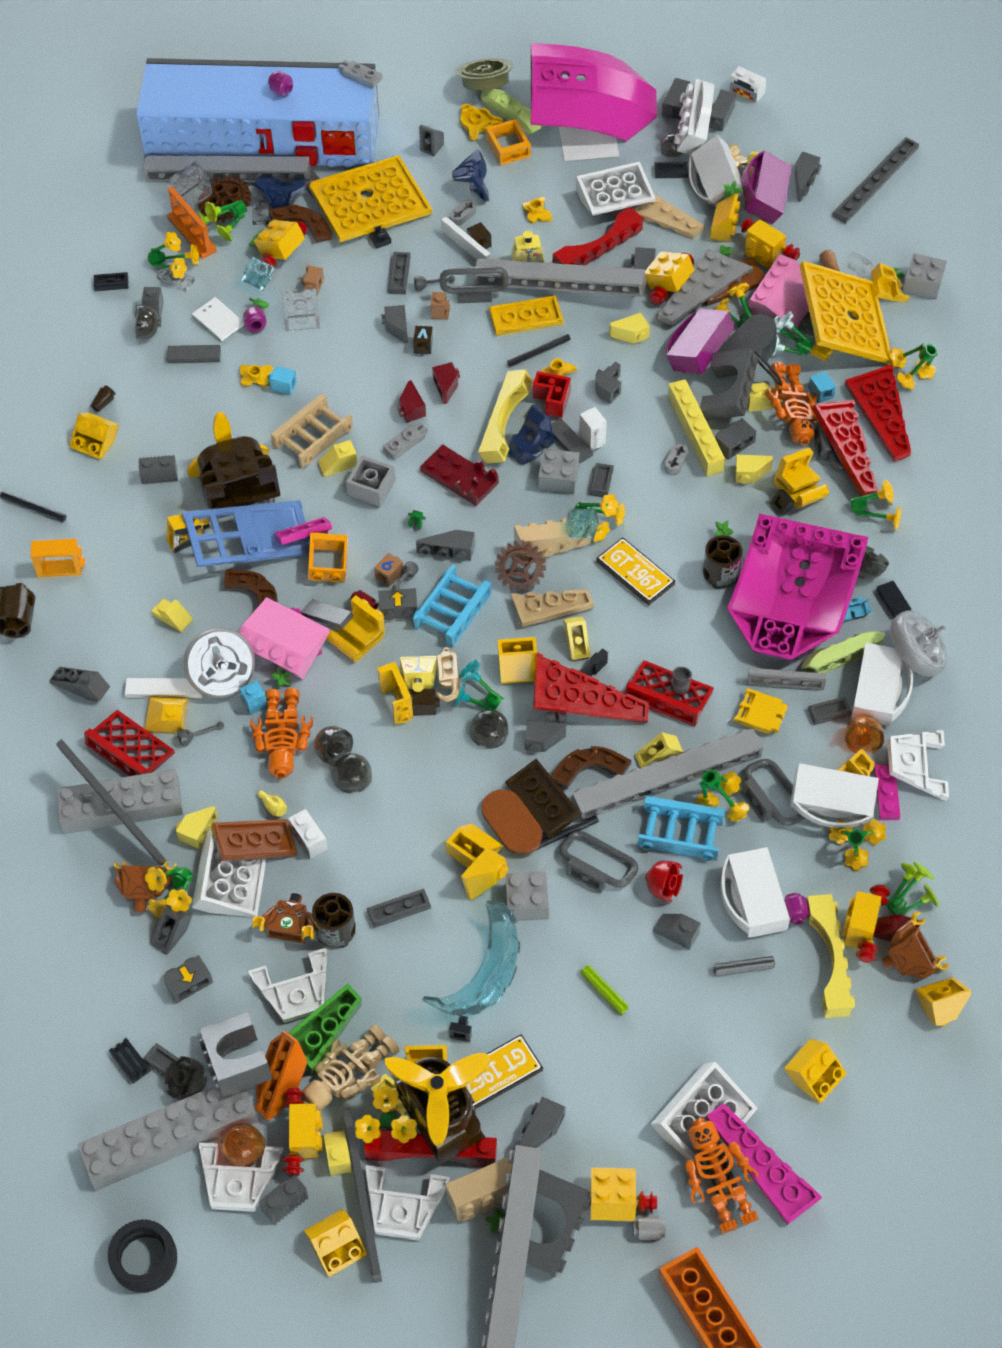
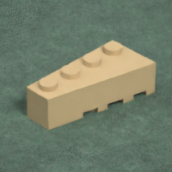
[514,516,591,558]

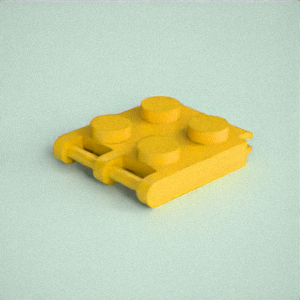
[733,688,788,735]

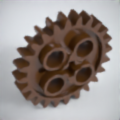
[197,176,252,223]

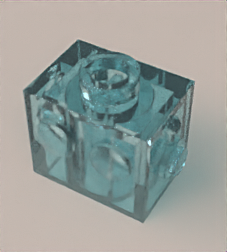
[242,257,274,290]
[565,509,599,538]

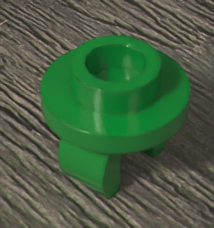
[407,510,426,529]

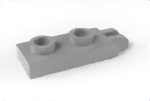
[338,60,383,88]
[383,423,428,460]

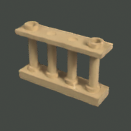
[271,393,353,468]

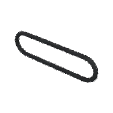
[754,350,783,386]

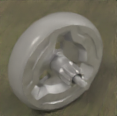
[890,611,947,677]
[183,627,255,698]

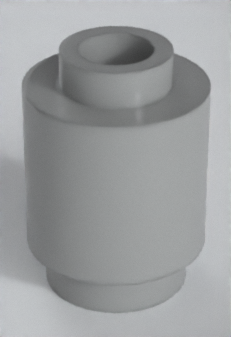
[633,1217,665,1240]

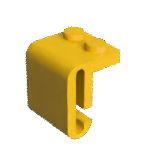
[774,448,829,508]
[326,596,385,662]

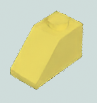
[609,313,650,344]
[747,382,783,412]
[318,440,357,477]
[735,455,773,484]
[563,616,591,660]
[635,732,683,768]
[175,806,218,849]
[324,1130,352,1176]

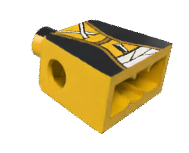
[166,514,210,553]

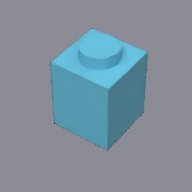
[268,366,297,395]
[808,371,836,403]
[240,680,267,715]

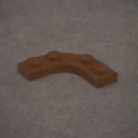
[268,205,332,242]
[224,569,278,607]
[551,746,631,789]

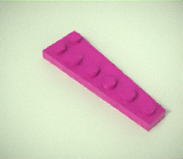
[705,1103,822,1225]

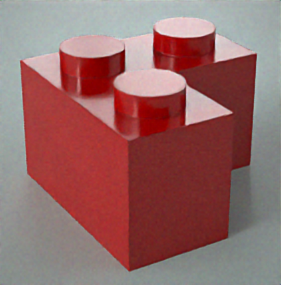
[533,371,571,418]

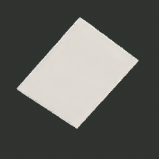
[559,127,620,161]

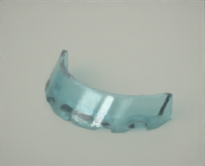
[422,901,520,1016]

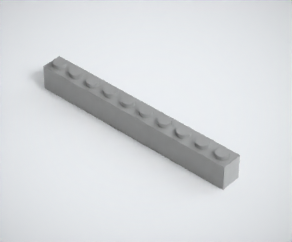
[144,156,311,183]
[474,258,646,297]
[572,728,763,821]
[481,1145,542,1348]

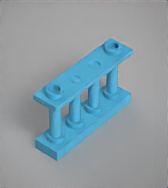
[413,565,492,647]
[637,796,725,861]

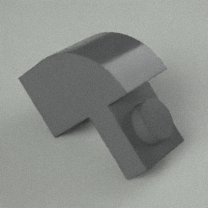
[595,362,622,404]

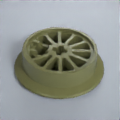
[456,58,513,91]

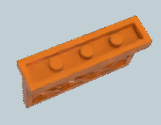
[167,186,217,259]

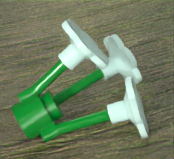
[770,311,813,357]

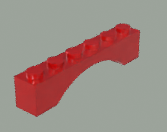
[552,207,643,265]
[364,1131,497,1167]

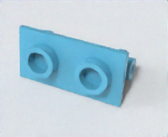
[844,597,871,621]

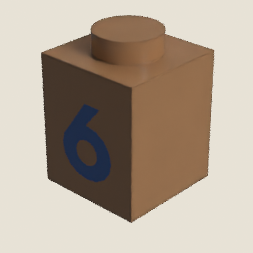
[374,553,403,587]

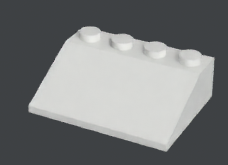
[576,161,656,216]
[192,829,266,917]
[650,1062,758,1171]

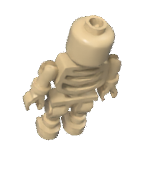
[302,1024,400,1110]

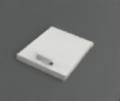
[192,297,244,342]

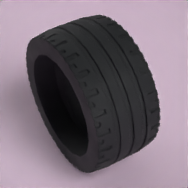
[108,1219,177,1293]

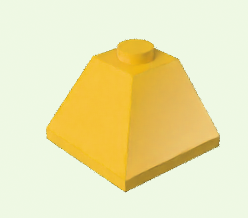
[145,697,188,733]
[461,847,509,900]
[915,977,971,1026]

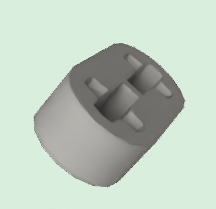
[450,200,476,226]
[665,444,688,475]

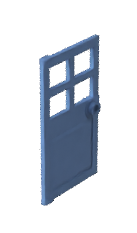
[182,500,315,567]

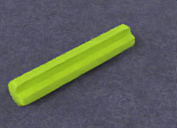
[581,965,629,1015]

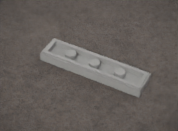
[747,668,826,690]

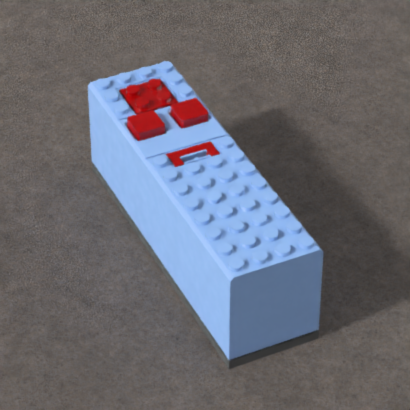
[137,58,379,168]

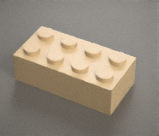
[446,1157,512,1222]

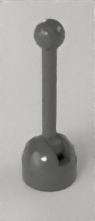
[414,275,455,290]
[392,561,419,591]
[177,722,224,746]

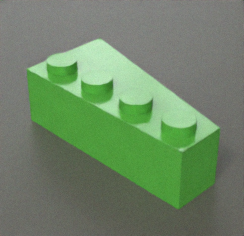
[288,983,362,1076]

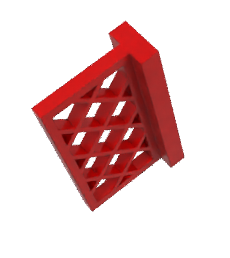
[625,660,714,727]
[84,710,175,776]

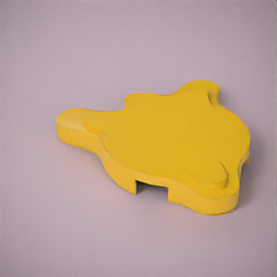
[460,104,503,140]

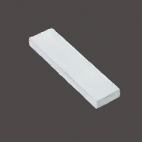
[442,217,491,260]
[125,678,203,698]

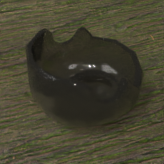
[660,133,683,158]

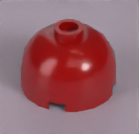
[645,860,683,902]

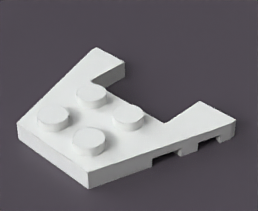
[887,730,949,801]
[248,948,327,1023]
[199,1142,284,1212]
[365,1165,450,1241]

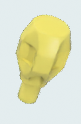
[257,790,287,817]

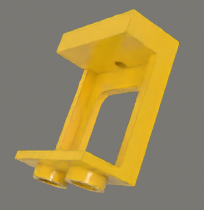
[377,662,413,725]

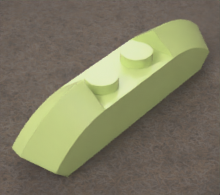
[481,88,542,134]
[801,631,886,674]

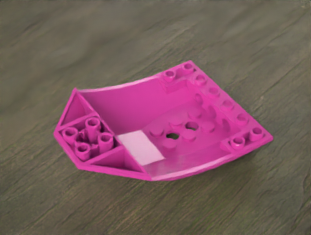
[530,43,657,143]
[727,514,869,660]

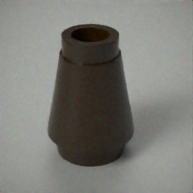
[91,385,116,412]

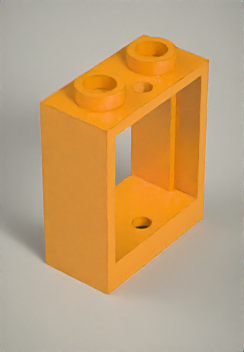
[486,119,531,166]
[308,532,348,582]
[30,538,85,578]

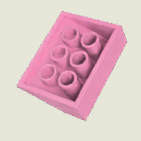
[749,254,809,331]
[238,597,331,680]

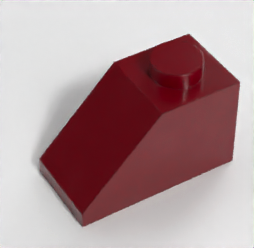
[432,362,460,404]
[397,380,426,423]
[873,915,920,942]

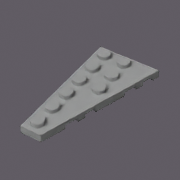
[657,249,753,326]

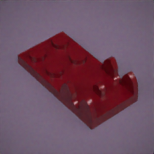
[420,444,499,506]

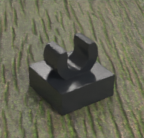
[369,225,392,249]
[770,489,794,515]
[449,1015,472,1042]

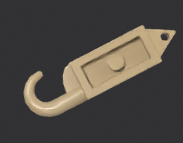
[437,647,460,702]

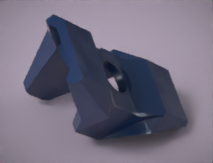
[452,150,489,202]
[254,176,311,208]
[508,405,555,464]

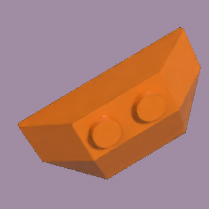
[255,1031,308,1120]

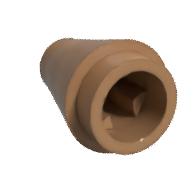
[819,250,840,272]

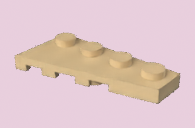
[634,194,705,239]
[511,589,594,627]

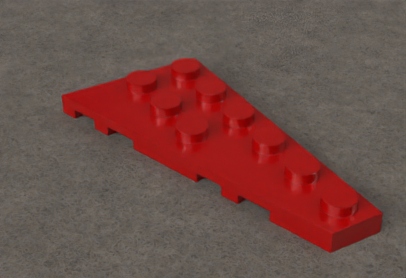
[844,364,911,461]
[811,400,878,496]
[533,652,649,723]

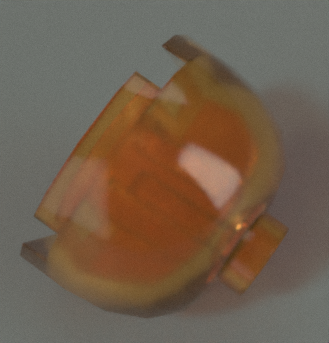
[845,715,884,753]
[221,1123,266,1167]

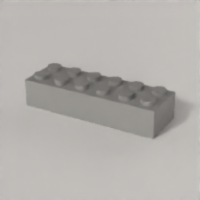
[57,769,183,834]

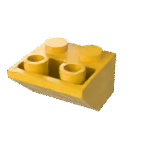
[710,194,740,242]
[69,412,119,459]
[498,637,537,684]
[446,823,503,868]
[784,1039,847,1103]
[304,1209,368,1277]

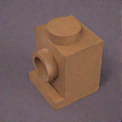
[302,265,324,295]
[431,292,450,320]

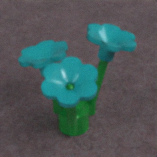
[454,659,504,711]

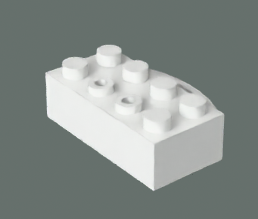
[674,79,714,155]
[689,135,743,207]
[851,643,913,726]
[790,763,879,828]
[721,847,790,938]

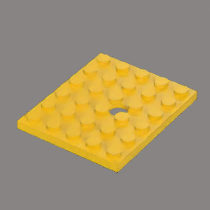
[308,155,432,242]
[799,261,891,365]

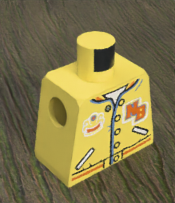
[511,231,545,263]
[400,656,437,692]

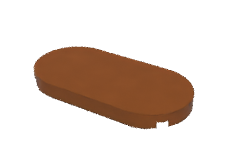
[482,789,542,855]

